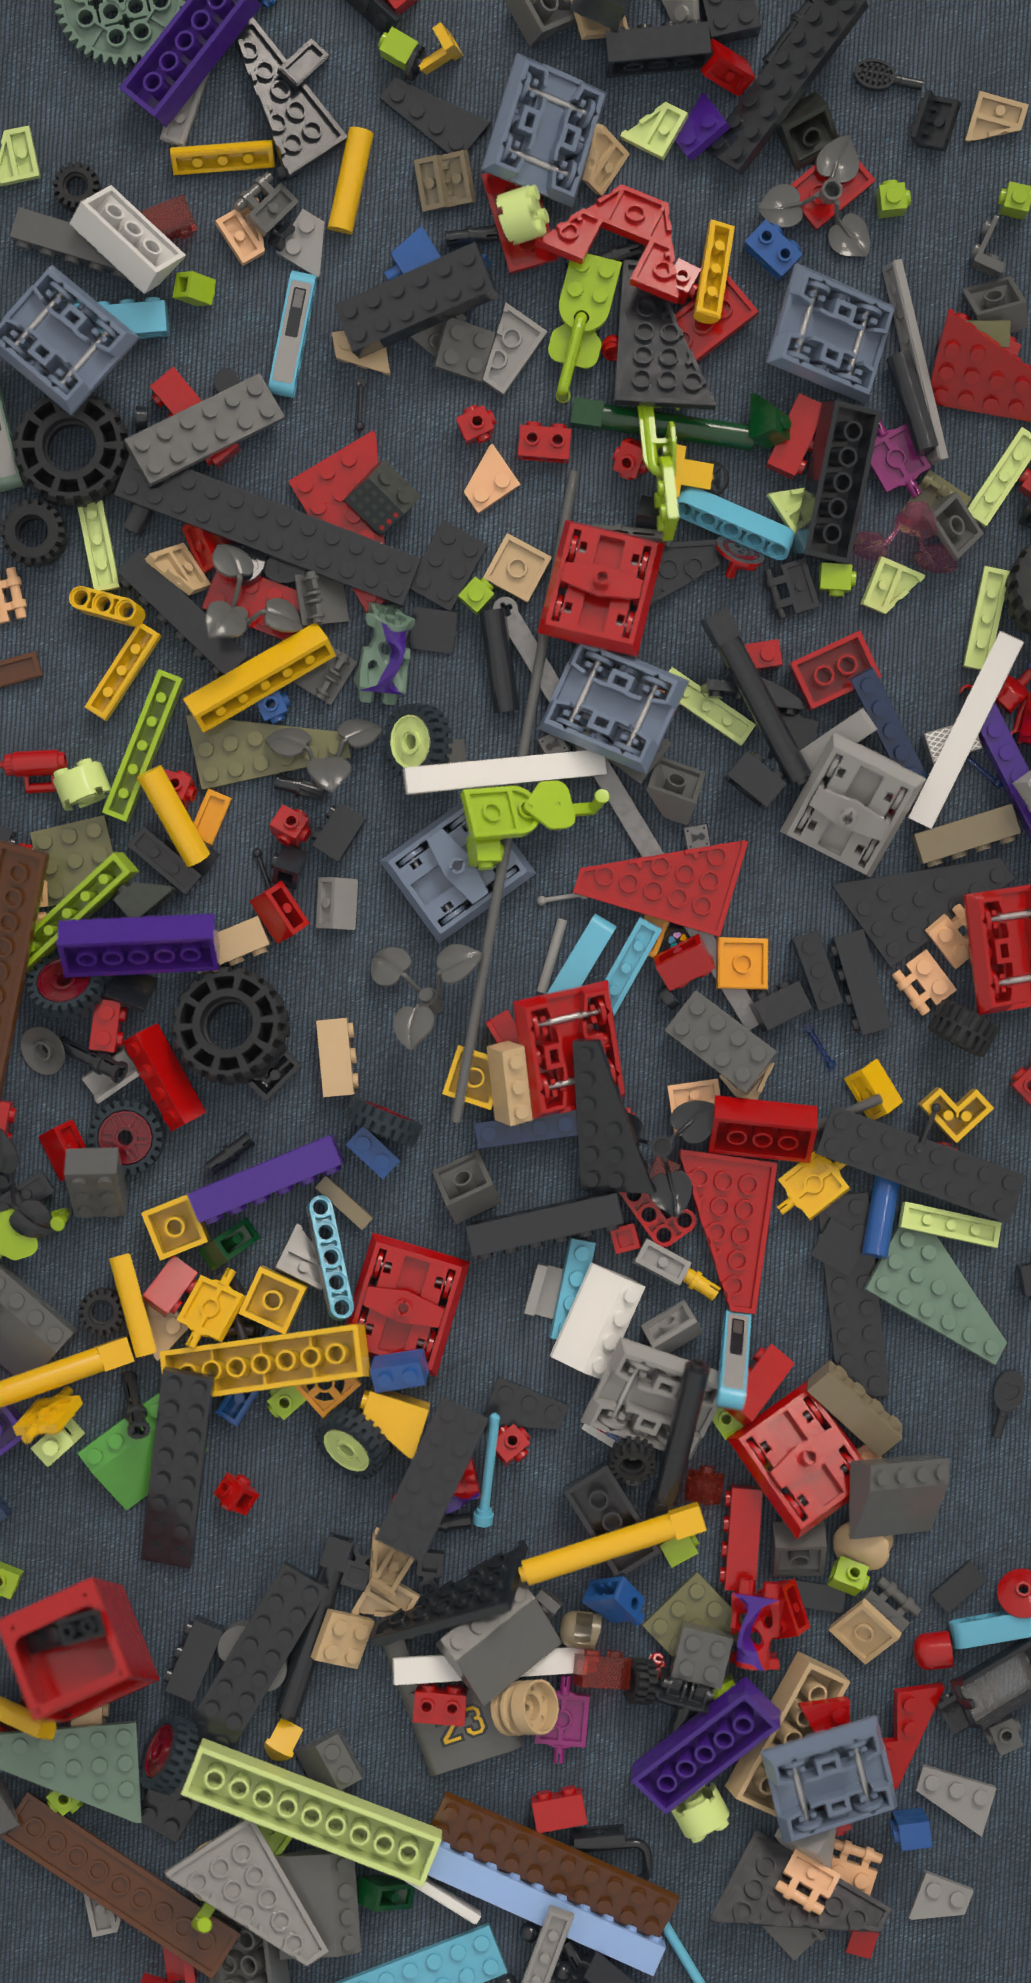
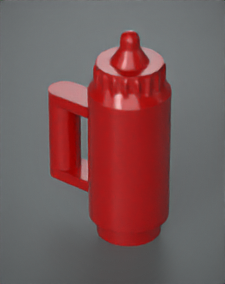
[0,749,67,794]

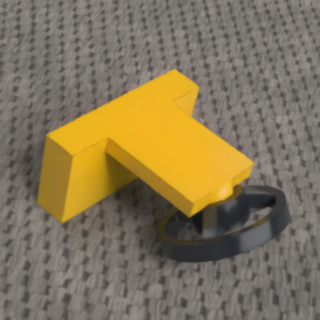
[405,23,464,82]
[675,445,729,498]

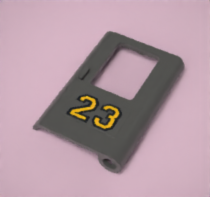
[383,1627,524,1776]

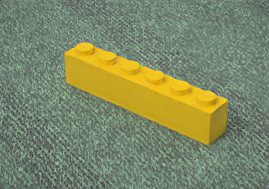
[183,623,336,733]

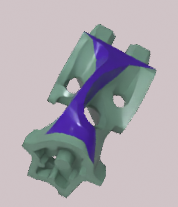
[353,602,415,705]

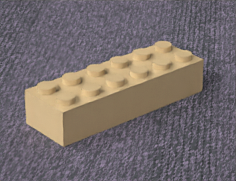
[725,1651,850,1817]

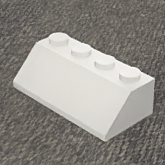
[69,185,186,294]
[550,1263,645,1379]

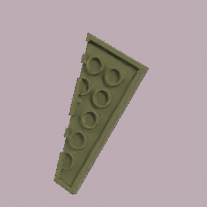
[186,715,351,790]

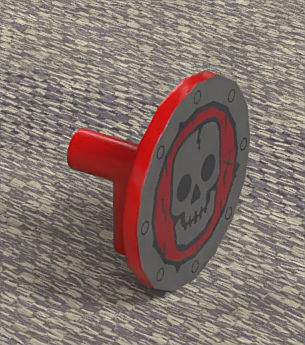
[716,536,765,579]

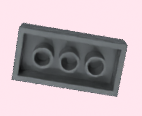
[664,990,779,1095]

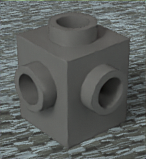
[983,1714,1024,1756]

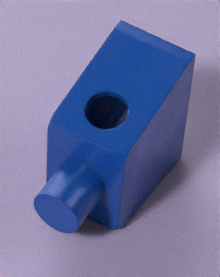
[383,226,441,281]
[581,1576,645,1626]

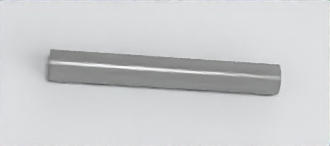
[537,918,567,994]

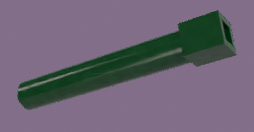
[570,397,758,451]

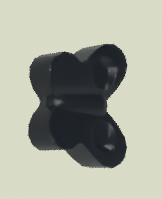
[268,222,295,252]

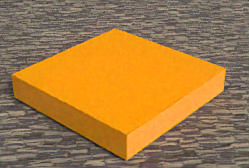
[716,937,768,990]

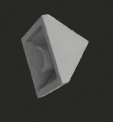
[641,1300,704,1353]
[775,1806,836,1868]

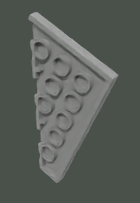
[164,1819,329,1966]

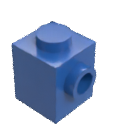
[256,690,291,725]

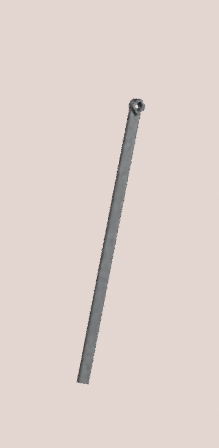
[493,597,759,1030]

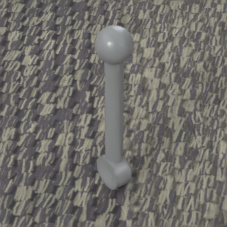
[537,893,588,906]

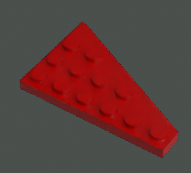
[930,309,1031,422]
[288,430,387,613]
[573,840,748,937]
[678,1149,778,1314]

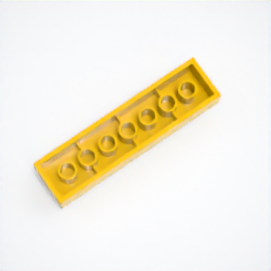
[159,1324,371,1397]

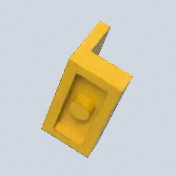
[844,1059,903,1120]

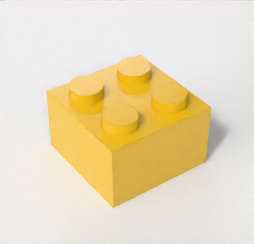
[442,1045,493,1110]
[141,1193,211,1260]
[238,1266,309,1334]

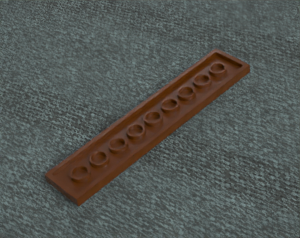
[0,840,50,1098]
[0,1791,241,1979]
[429,1791,680,1938]

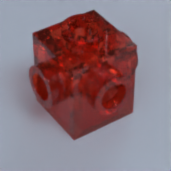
[685,1465,725,1505]

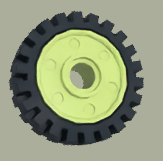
[383,704,453,778]
[314,1407,390,1480]

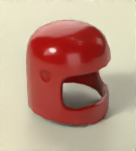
[913,1631,954,1670]

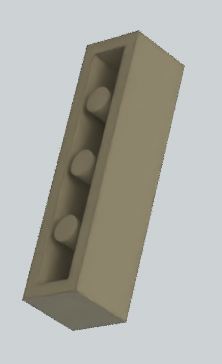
[315,1176,374,1230]

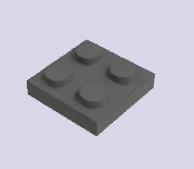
[432,318,495,383]

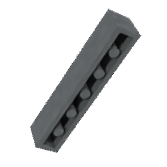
[10,207,160,287]

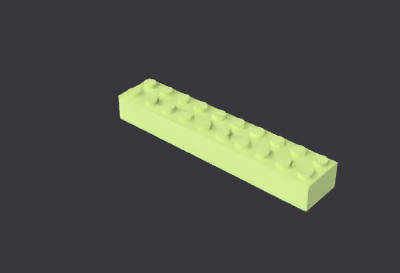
[181,1738,442,1887]

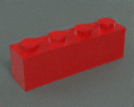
[150,367,241,469]
[122,1023,206,1132]
[719,1484,763,1592]

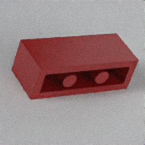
[765,393,822,480]
[722,1344,795,1426]

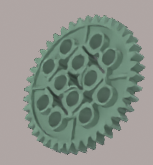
[54,0,185,68]

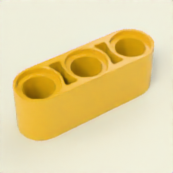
[69,586,145,627]

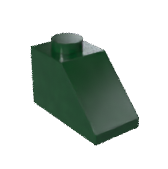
[750,393,791,449]
[198,1217,261,1271]
[357,1875,415,1912]

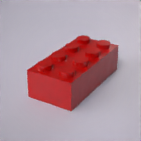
[708,1095,817,1163]

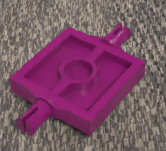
[870,420,931,499]
[534,1675,590,1764]

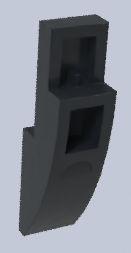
[700,673,806,716]
[24,1609,107,1655]

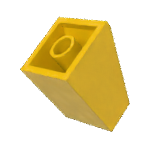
[359,1385,430,1459]

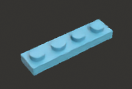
[604,917,662,1015]
[549,1237,596,1339]

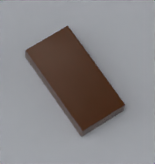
[0,651,44,689]

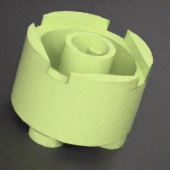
[497,185,549,245]
[53,758,111,811]
[671,1782,730,1843]

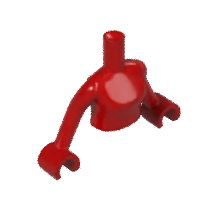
[959,668,1031,745]

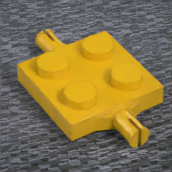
[777,1150,850,1221]
[176,1267,246,1350]
[13,1386,83,1444]

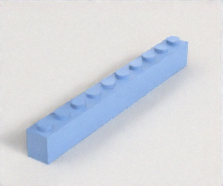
[428,1841,666,1976]

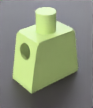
[31,1418,85,1467]

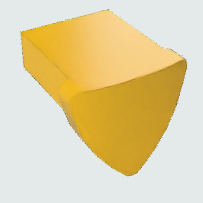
[264,1718,304,1761]

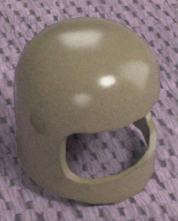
[560,1611,601,1651]

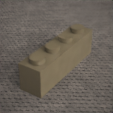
[911,804,1021,867]
[807,1360,902,1457]

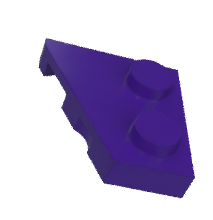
[675,92,731,161]

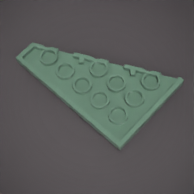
[863,1202,1007,1365]
[0,1721,142,1823]

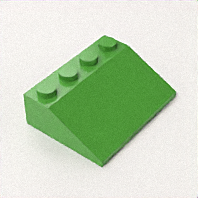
[78,1391,209,1511]

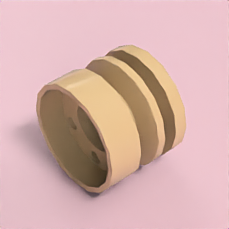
[490,1679,559,1736]

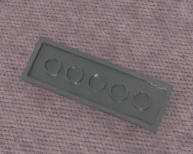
[124,373,285,487]

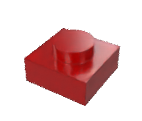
[610,1223,642,1254]

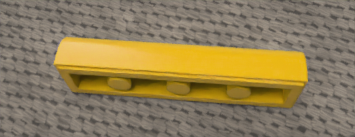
[327,127,374,235]
[170,140,275,175]
[693,219,735,324]
[85,623,162,721]
[137,765,210,867]
[109,1253,157,1358]
[0,1696,56,1740]

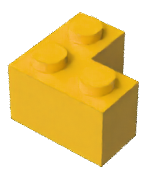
[918,1087,994,1143]

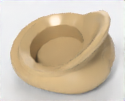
[833,1522,893,1570]

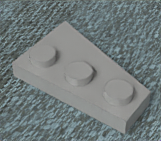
[483,303,548,396]
[915,1764,997,1837]

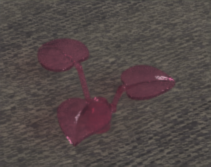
[852,500,958,574]

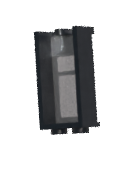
[950,1639,1031,1729]

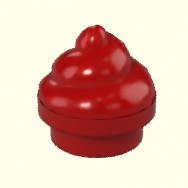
[601,334,619,361]

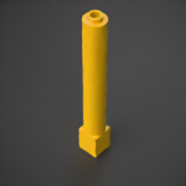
[0,1336,135,1408]
[518,1502,707,1586]

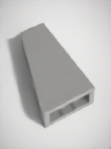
[783,708,877,776]

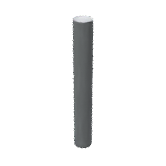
[817,1093,883,1132]

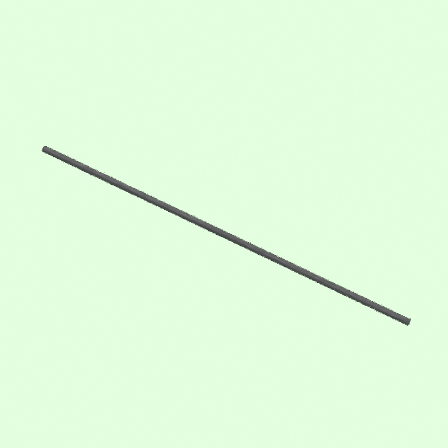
[451,470,579,1124]

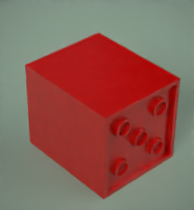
[0,1577,160,1723]

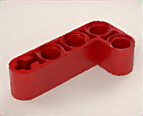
[619,1192,696,1247]

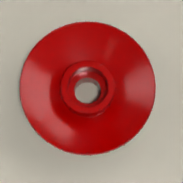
[997,1569,1031,1619]

